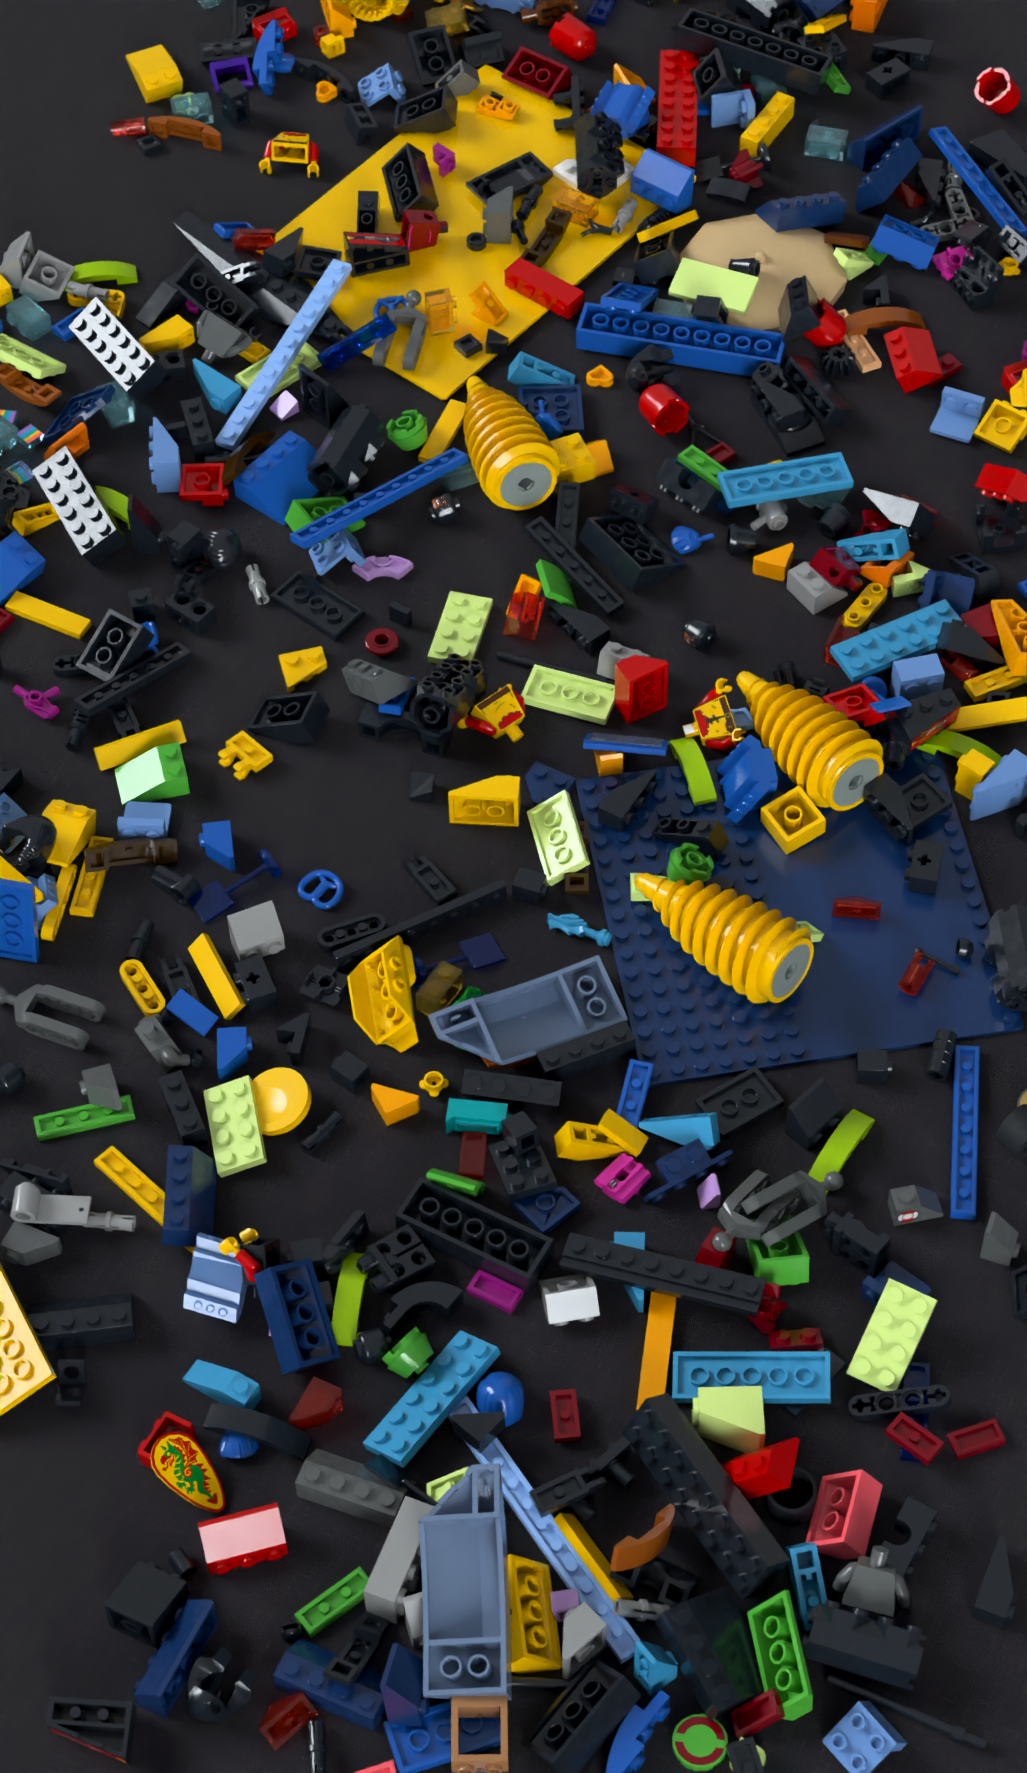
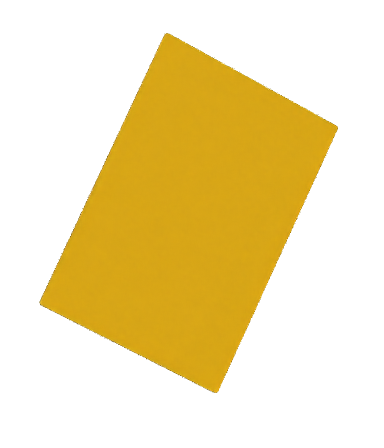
[255,65,696,400]

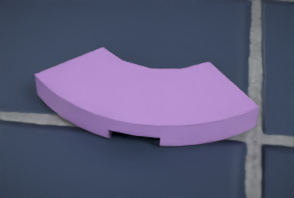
[352,555,413,581]

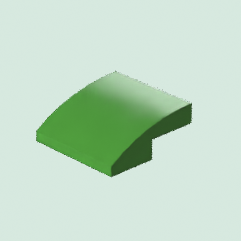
[536,559,578,610]
[426,1168,486,1198]

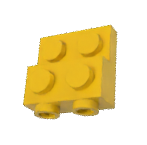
[974,399,1027,454]

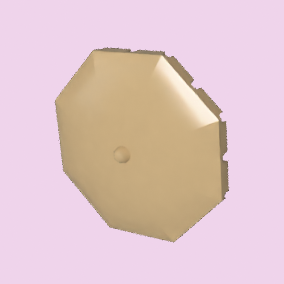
[679,214,847,333]

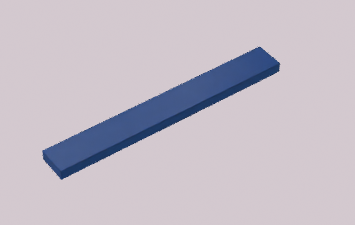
[928,126,1027,237]
[950,1045,980,1220]

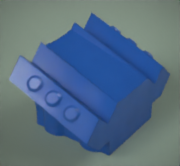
[590,80,656,139]
[716,735,778,824]

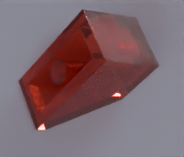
[289,1377,345,1431]

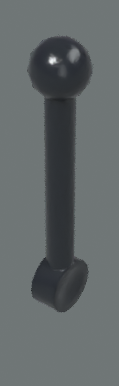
[914,947,960,975]

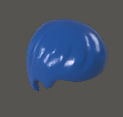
[476,1371,524,1427]

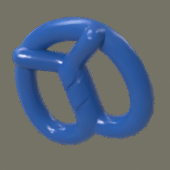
[373,295,408,325]
[297,870,344,910]

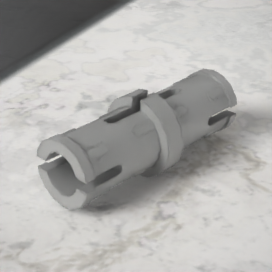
[611,198,638,234]
[67,281,110,302]
[245,564,269,605]
[83,1211,136,1232]
[613,1598,670,1622]

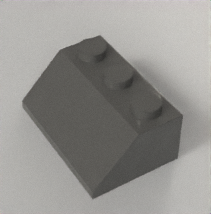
[341,659,417,705]

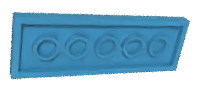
[717,452,854,508]
[830,599,967,683]
[363,1330,501,1468]
[672,1352,831,1403]

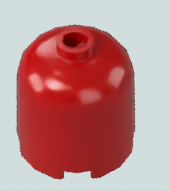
[549,13,597,61]
[974,67,1021,115]
[803,298,847,350]
[638,384,690,436]

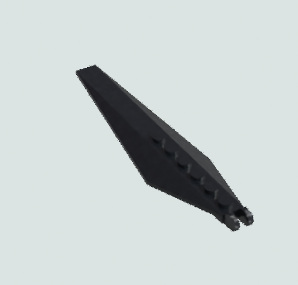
[172,211,355,347]

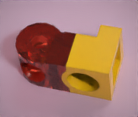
[313,24,345,59]

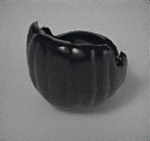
[201,527,242,570]

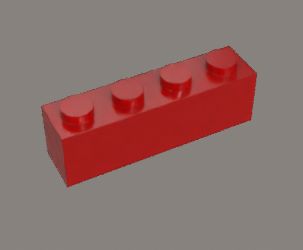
[504,257,584,320]

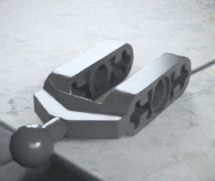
[372,290,428,371]
[0,984,106,1050]
[712,1169,802,1252]
[741,1170,844,1248]

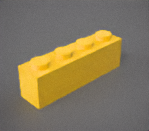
[740,92,795,158]

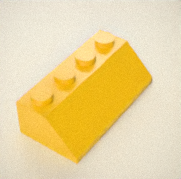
[508,1554,562,1674]

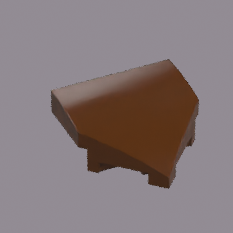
[824,231,870,249]

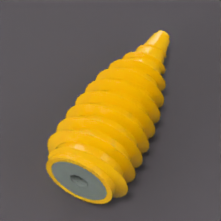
[463,376,561,510]
[736,671,884,811]
[634,873,814,1004]

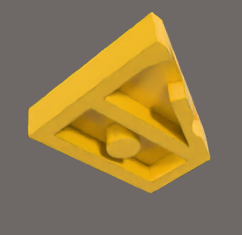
[278,646,327,693]

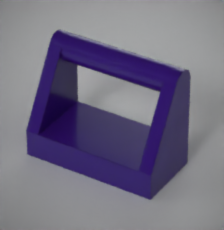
[209,56,253,93]

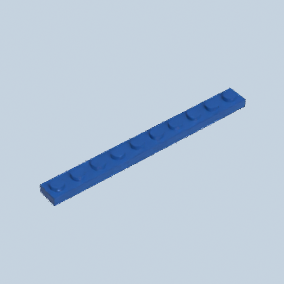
[290,447,468,549]

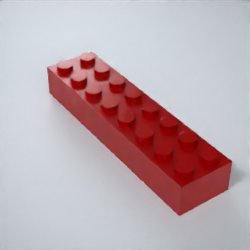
[656,49,699,167]

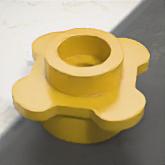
[999,257,1020,276]
[419,1071,449,1097]

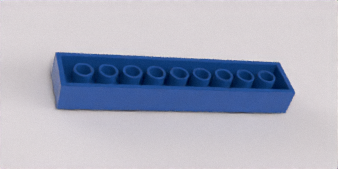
[576,302,787,377]

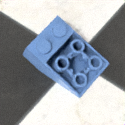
[149,417,182,493]
[969,749,1027,821]

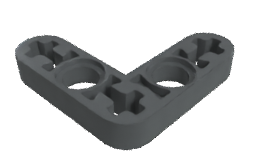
[920,188,975,243]

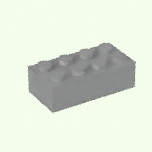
[364,1496,435,1624]

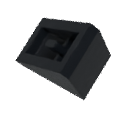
[452,1412,505,1454]

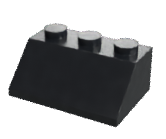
[778,275,821,344]

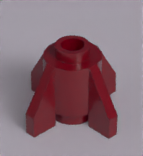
[729,148,763,189]
[853,509,894,537]
[745,1283,788,1334]

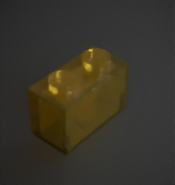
[425,1,469,36]
[552,185,599,228]
[425,288,458,337]
[416,960,463,1015]

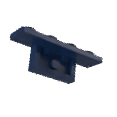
[643,1138,734,1203]

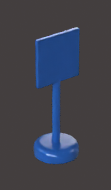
[857,675,911,714]

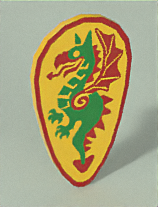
[150,1432,225,1513]

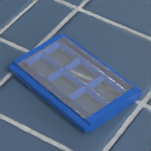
[583,733,669,756]

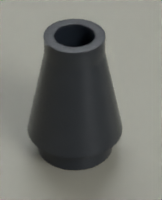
[729,258,761,277]

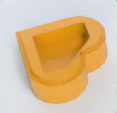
[316,81,337,103]
[586,364,613,387]

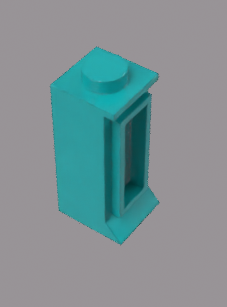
[445,1098,512,1135]

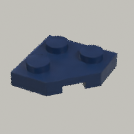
[525,761,576,807]
[510,1186,581,1235]

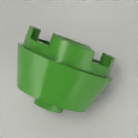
[386,410,428,451]
[667,843,714,886]
[382,1327,434,1379]

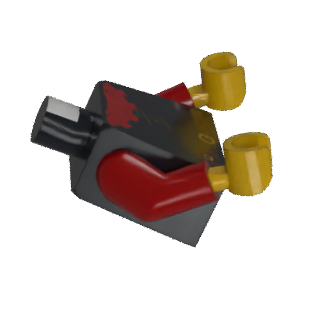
[218,1228,280,1299]

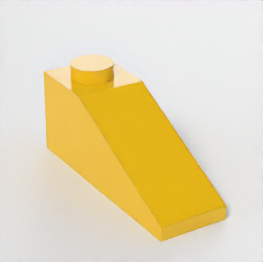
[139,314,195,353]
[554,1121,632,1161]

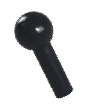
[511,219,528,245]

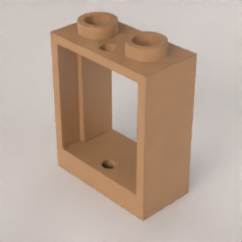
[451,1696,508,1773]

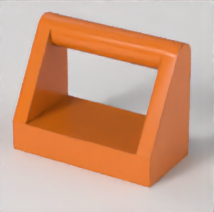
[44,422,90,461]
[860,550,915,589]

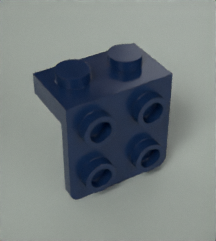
[917,569,976,616]
[860,1262,931,1308]

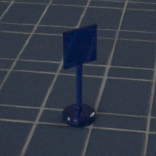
[188,848,282,924]
[413,932,506,989]

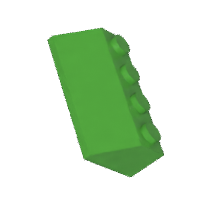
[747,1590,813,1721]

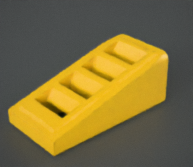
[12,502,60,537]

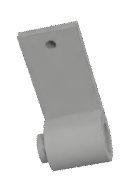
[10,1182,92,1225]

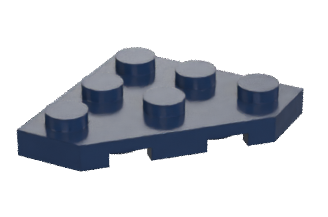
[42,384,116,445]
[518,384,584,436]

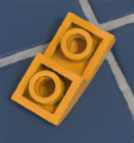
[476,94,521,120]

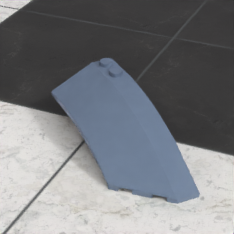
[428,955,628,1065]
[418,1463,512,1700]

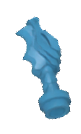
[546,913,612,947]

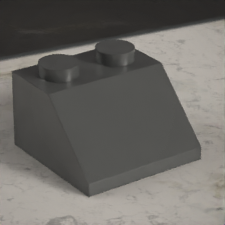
[482,186,514,244]

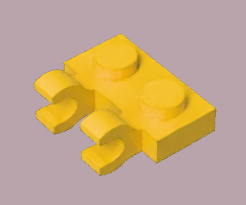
[218,730,273,781]

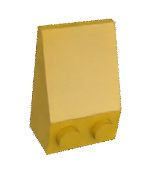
[126,44,183,104]
[448,775,521,827]
[42,799,96,868]

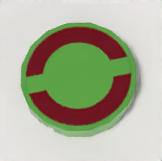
[672,1714,728,1771]

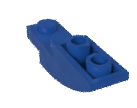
[252,19,284,96]
[606,1690,670,1773]

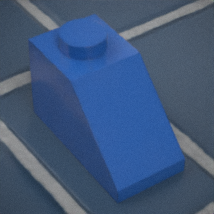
[199,820,236,871]
[217,1027,253,1082]

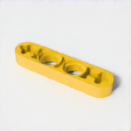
[636,209,699,243]
[41,864,77,941]

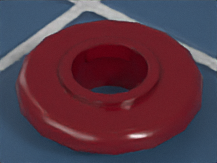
[364,628,400,656]

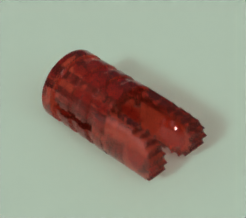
[111,117,147,137]
[939,651,980,684]
[898,951,935,995]

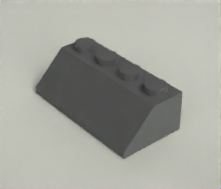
[295,1449,416,1528]

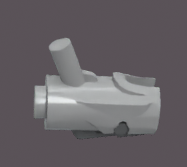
[750,500,788,530]

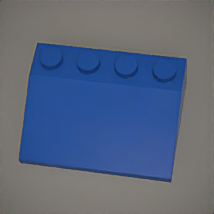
[233,430,321,525]

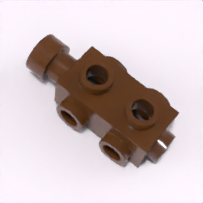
[520,0,578,27]

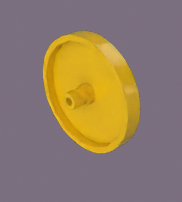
[252,1067,312,1136]

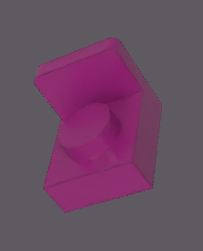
[432,143,456,177]

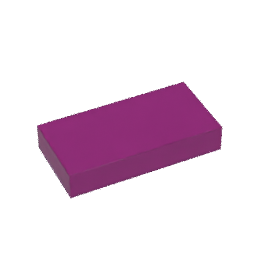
[466,1269,524,1314]

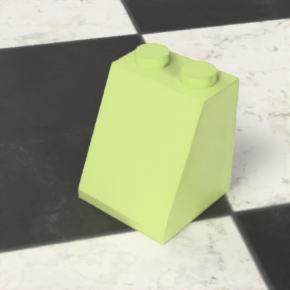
[692,1386,765,1453]

